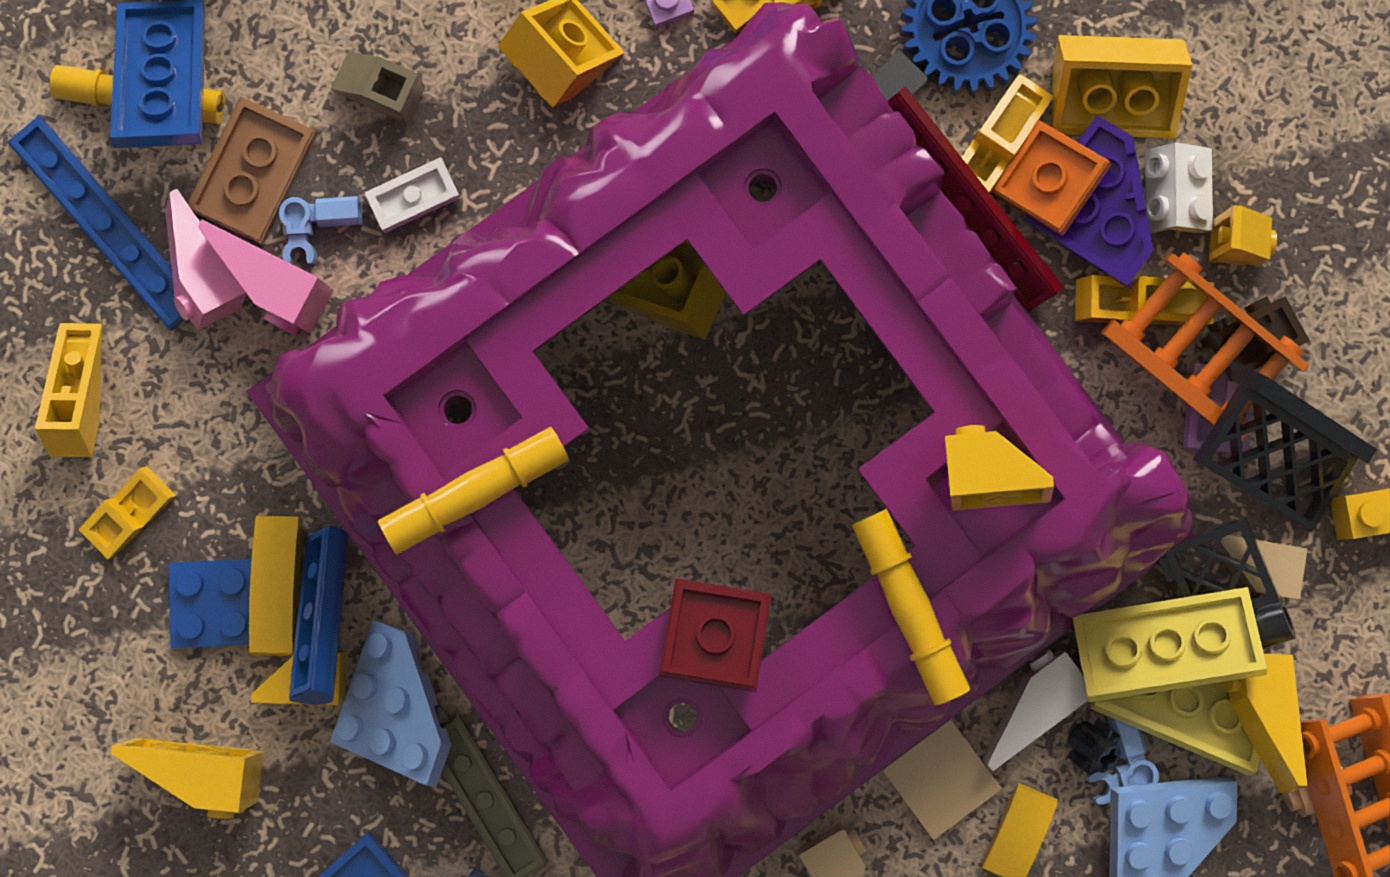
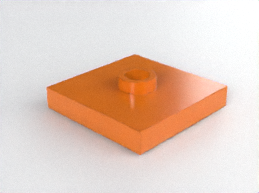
[991,120,1111,236]

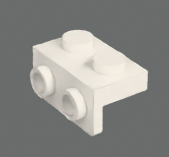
[1145,142,1213,233]

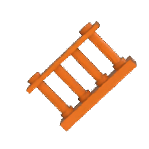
[1100,252,1309,442]
[1300,693,1390,877]

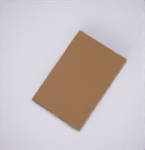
[187,96,317,245]

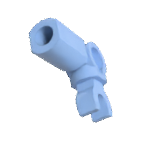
[279,196,362,265]
[1085,716,1159,805]

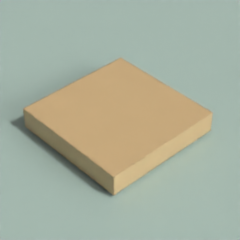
[882,719,1002,840]

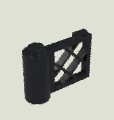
[1158,517,1296,649]

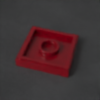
[659,578,772,693]

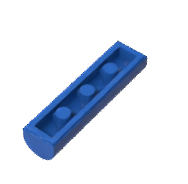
[289,525,349,705]

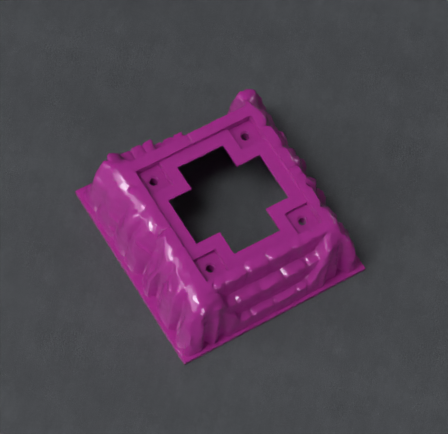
[246,2,1194,877]

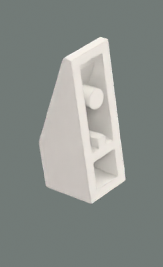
[982,649,1088,771]

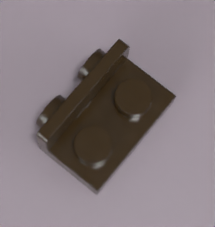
[1200,296,1310,382]

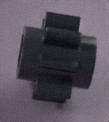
[1067,718,1121,775]

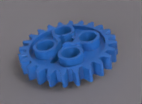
[899,0,1037,96]

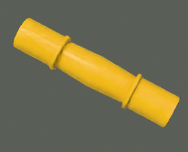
[49,65,226,125]
[378,426,569,555]
[851,509,971,706]

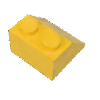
[498,0,625,108]
[945,425,1054,511]

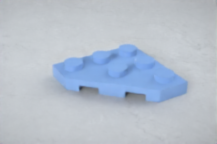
[330,620,451,787]
[1109,776,1237,877]

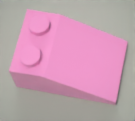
[198,219,333,336]

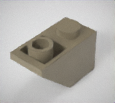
[331,52,425,124]

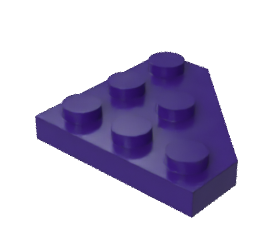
[1023,115,1155,289]

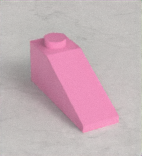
[165,189,247,330]

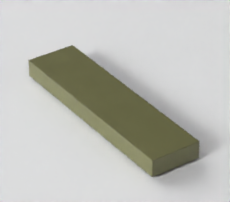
[441,715,549,877]

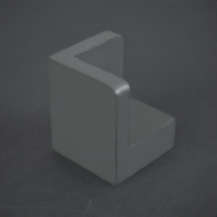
[872,49,927,100]

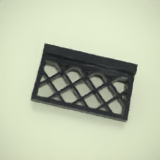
[1193,364,1377,531]

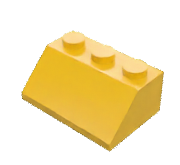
[1051,35,1193,139]

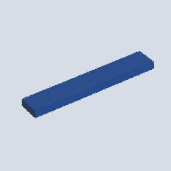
[7,115,184,331]

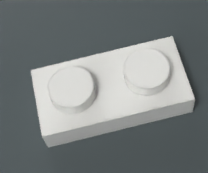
[365,157,461,233]

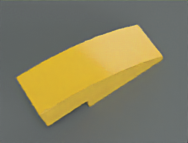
[962,73,1054,192]
[1075,275,1214,326]
[249,516,304,656]

